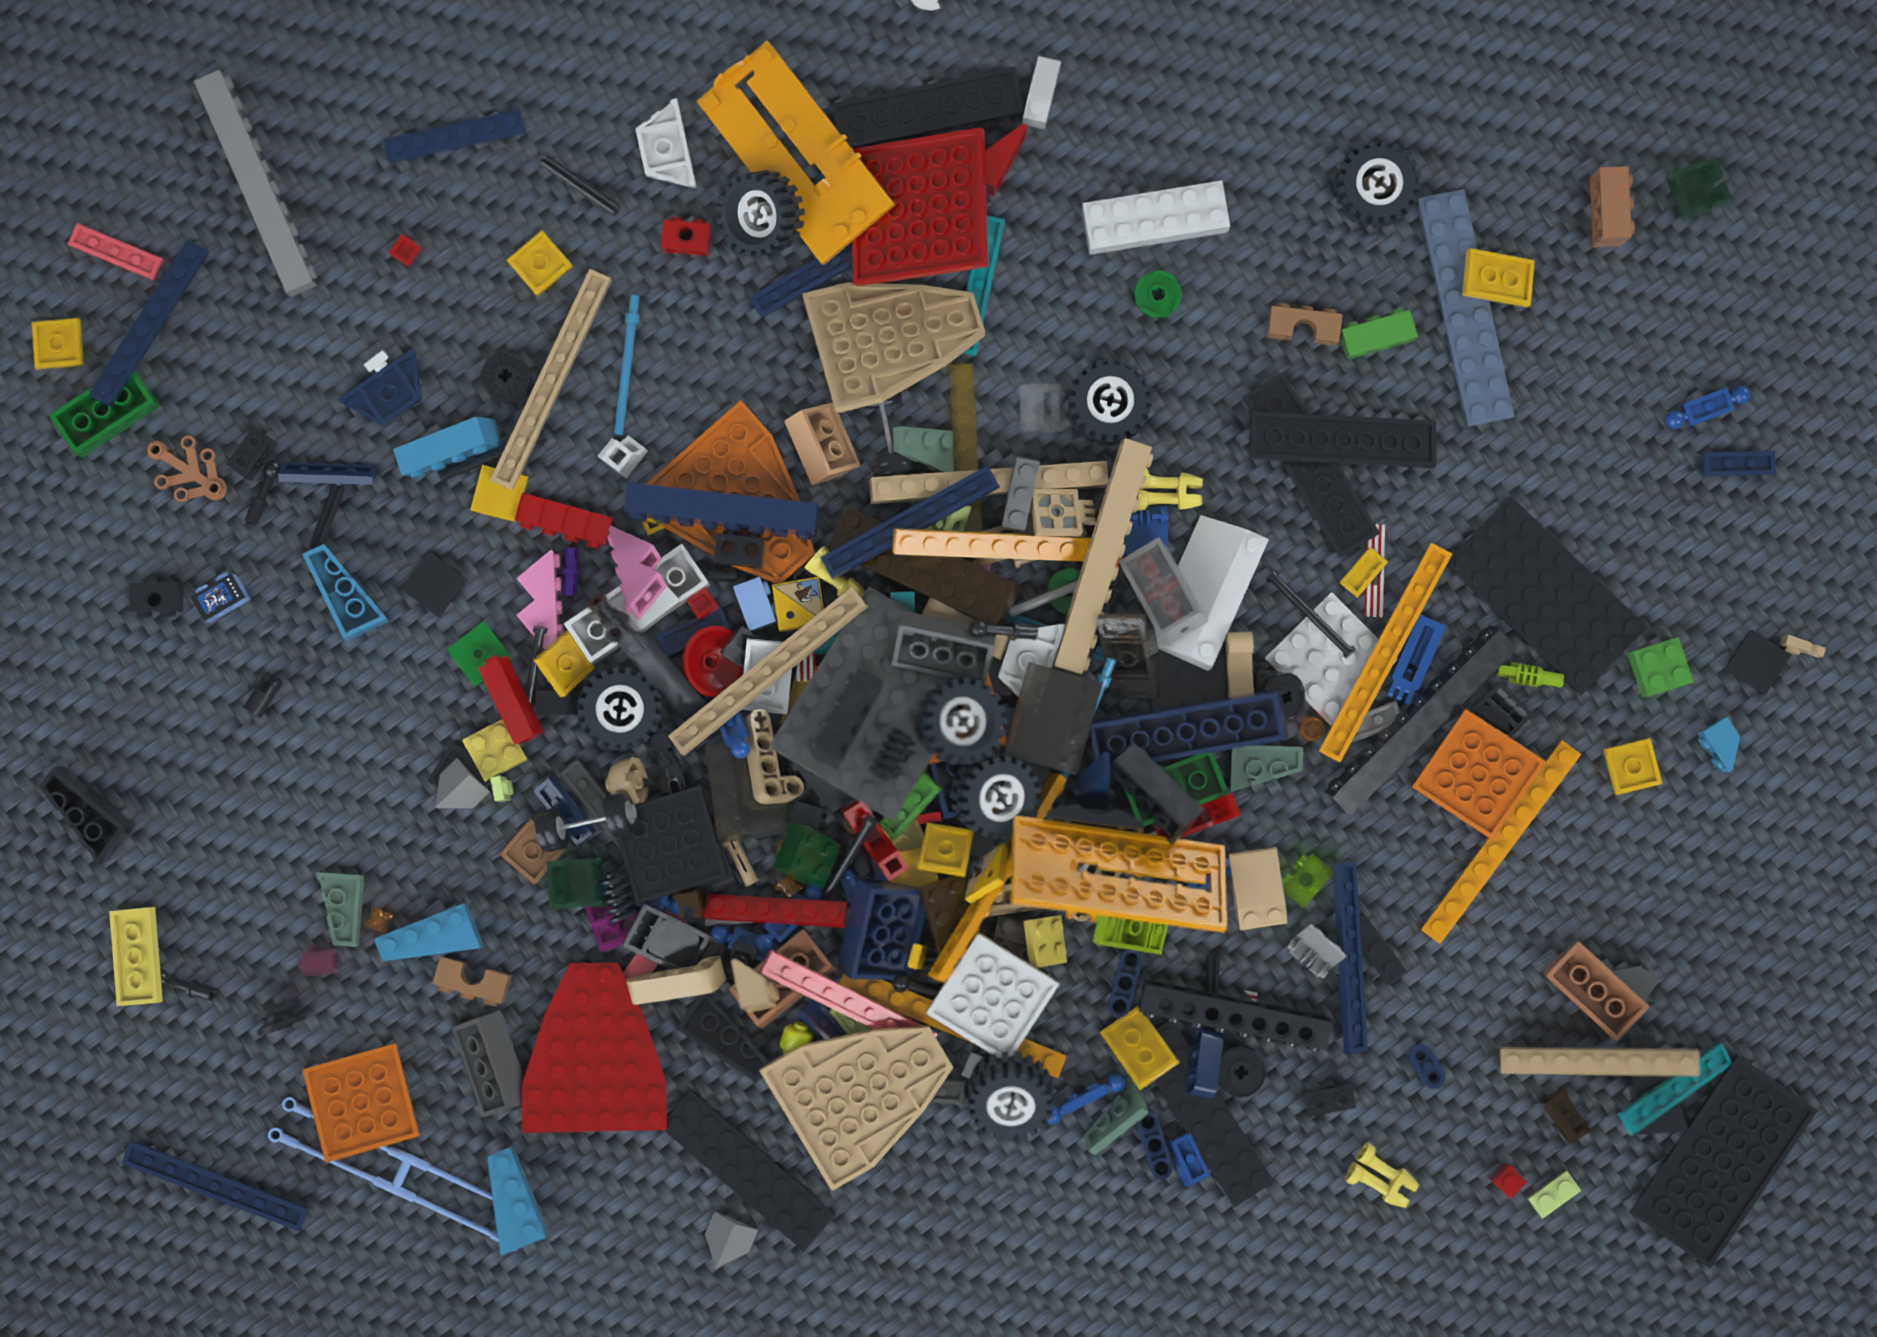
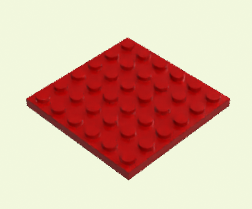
[852,127,988,286]

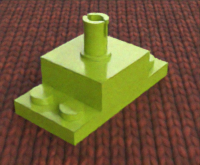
[1093,915,1168,955]

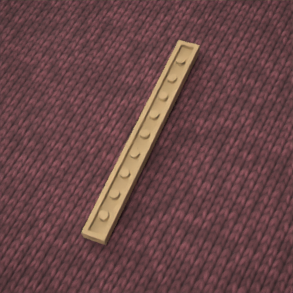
[490,269,612,491]
[668,587,868,756]

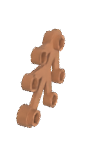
[147,436,227,503]

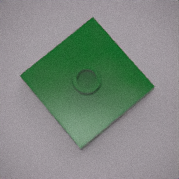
[447,621,513,687]

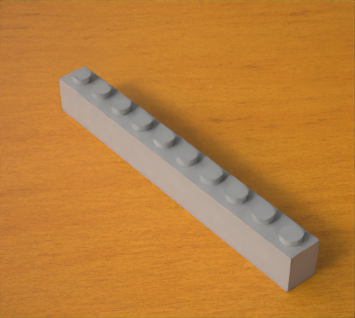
[194,70,317,297]

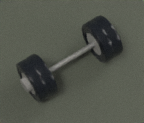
[861,392,916,477]
[535,792,637,852]

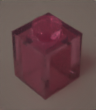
[300,949,338,977]

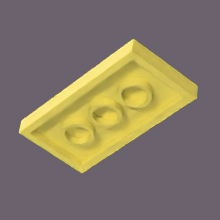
[109,907,163,1006]

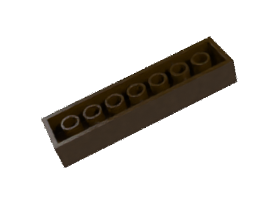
[827,507,1021,626]

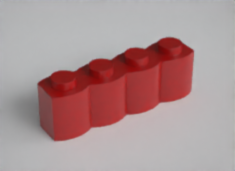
[514,493,614,549]

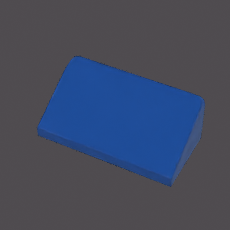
[1165,1132,1210,1186]

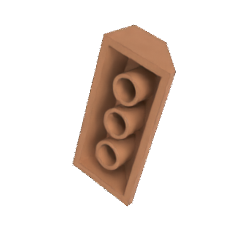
[729,929,837,1029]
[1542,941,1650,1041]

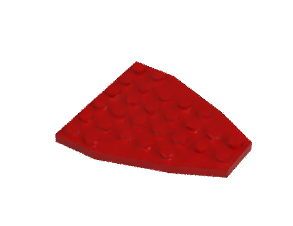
[522,963,667,1133]

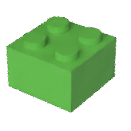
[1627,637,1693,698]

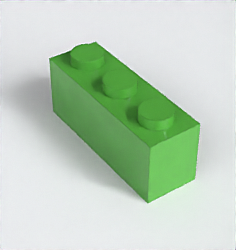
[1340,308,1418,360]

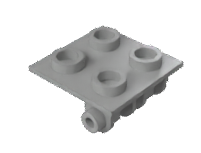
[1287,924,1347,979]

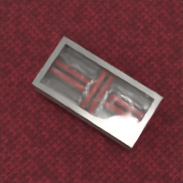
[1119,537,1209,646]

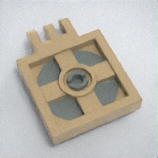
[1031,489,1096,536]

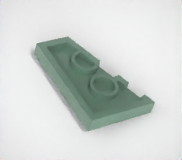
[893,426,955,473]
[1230,745,1303,792]
[316,872,364,947]
[1084,1080,1149,1155]

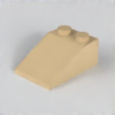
[1229,847,1287,930]

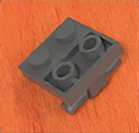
[992,916,1029,963]

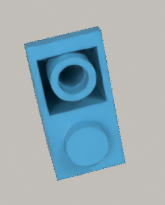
[1697,717,1740,773]

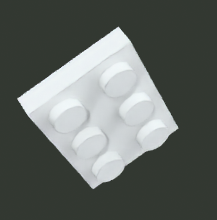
[741,638,792,714]

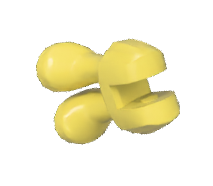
[1136,468,1203,511]
[804,546,866,598]
[1345,1142,1420,1208]

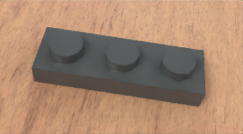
[1001,456,1040,531]

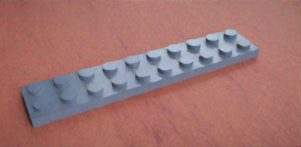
[1417,189,1515,427]

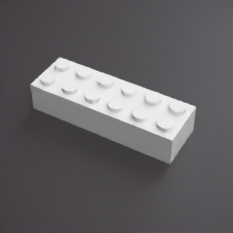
[1082,181,1230,255]
[564,544,711,665]

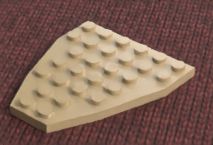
[802,283,985,413]
[760,1025,953,1191]

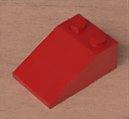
[985,123,1028,198]

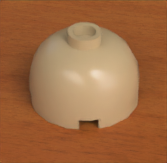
[605,757,649,804]

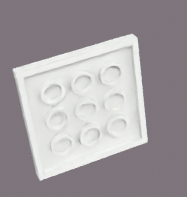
[1264,592,1399,726]
[926,932,1059,1058]

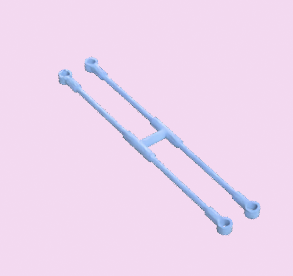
[268,1097,518,1252]

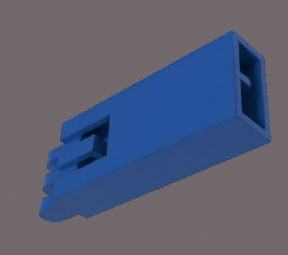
[1387,615,1446,705]

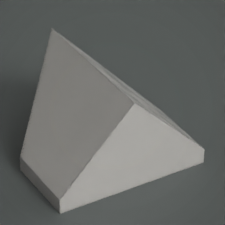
[435,758,490,808]
[705,1211,758,1268]

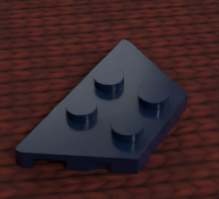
[338,349,422,427]

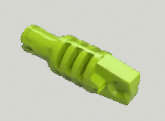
[1496,662,1564,688]

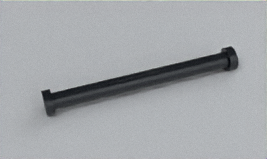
[437,429,548,484]
[1266,570,1356,659]
[525,626,548,708]
[820,815,878,901]

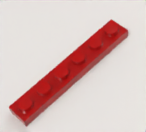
[704,894,848,928]

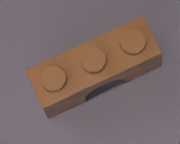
[1266,303,1342,346]
[432,956,512,1007]

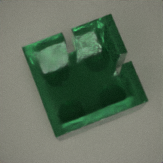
[1666,157,1733,222]
[547,858,605,910]

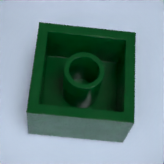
[772,823,841,888]

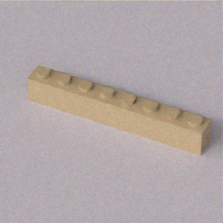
[1501,1047,1699,1076]

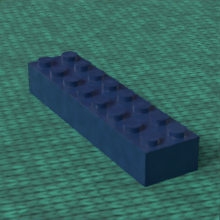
[624,482,820,540]
[1089,689,1289,767]

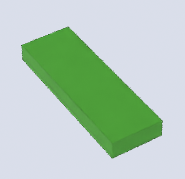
[879,772,943,840]

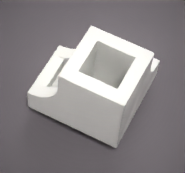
[598,436,648,478]

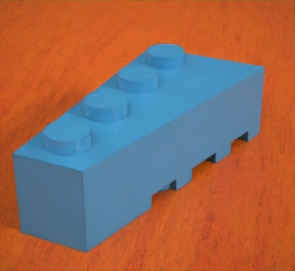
[393,416,503,479]
[302,544,389,642]
[374,903,484,961]
[487,1145,549,1256]

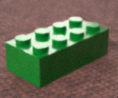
[49,368,161,458]
[1121,752,1229,827]

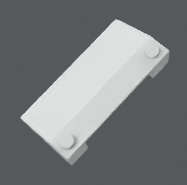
[1144,515,1269,671]

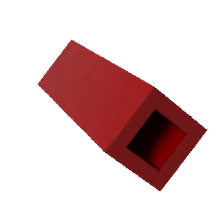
[478,655,544,745]

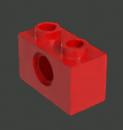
[661,217,712,256]

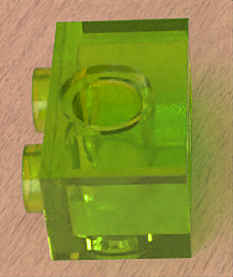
[1282,853,1333,908]

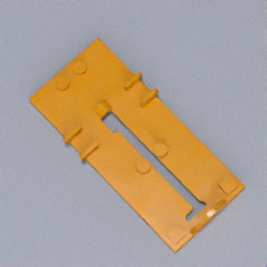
[697,41,896,265]
[1011,816,1227,932]

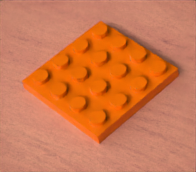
[1412,708,1546,839]
[302,1043,420,1163]

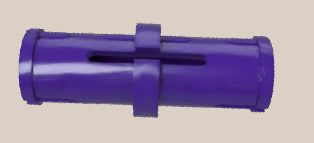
[561,548,580,596]

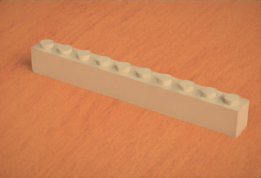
[1052,438,1153,675]
[869,461,1109,504]

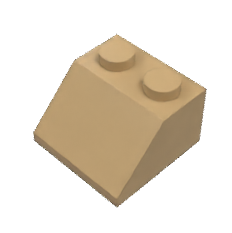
[731,960,779,1013]

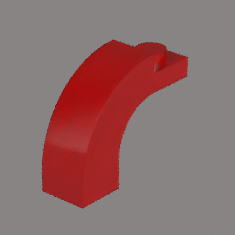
[1153,793,1241,838]
[841,800,909,881]

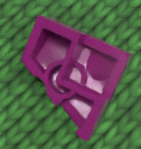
[585,905,638,952]

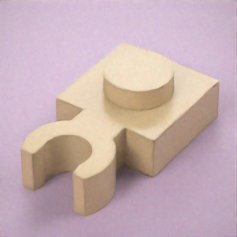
[1779,635,1826,658]

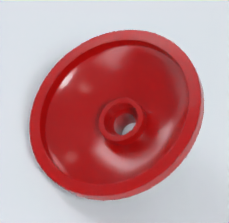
[682,626,744,697]

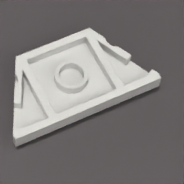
[636,98,696,188]
[998,624,1065,713]

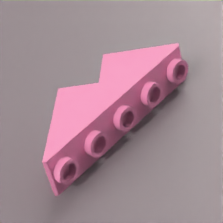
[607,526,667,620]
[516,550,564,649]

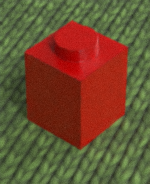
[1488,1162,1527,1199]

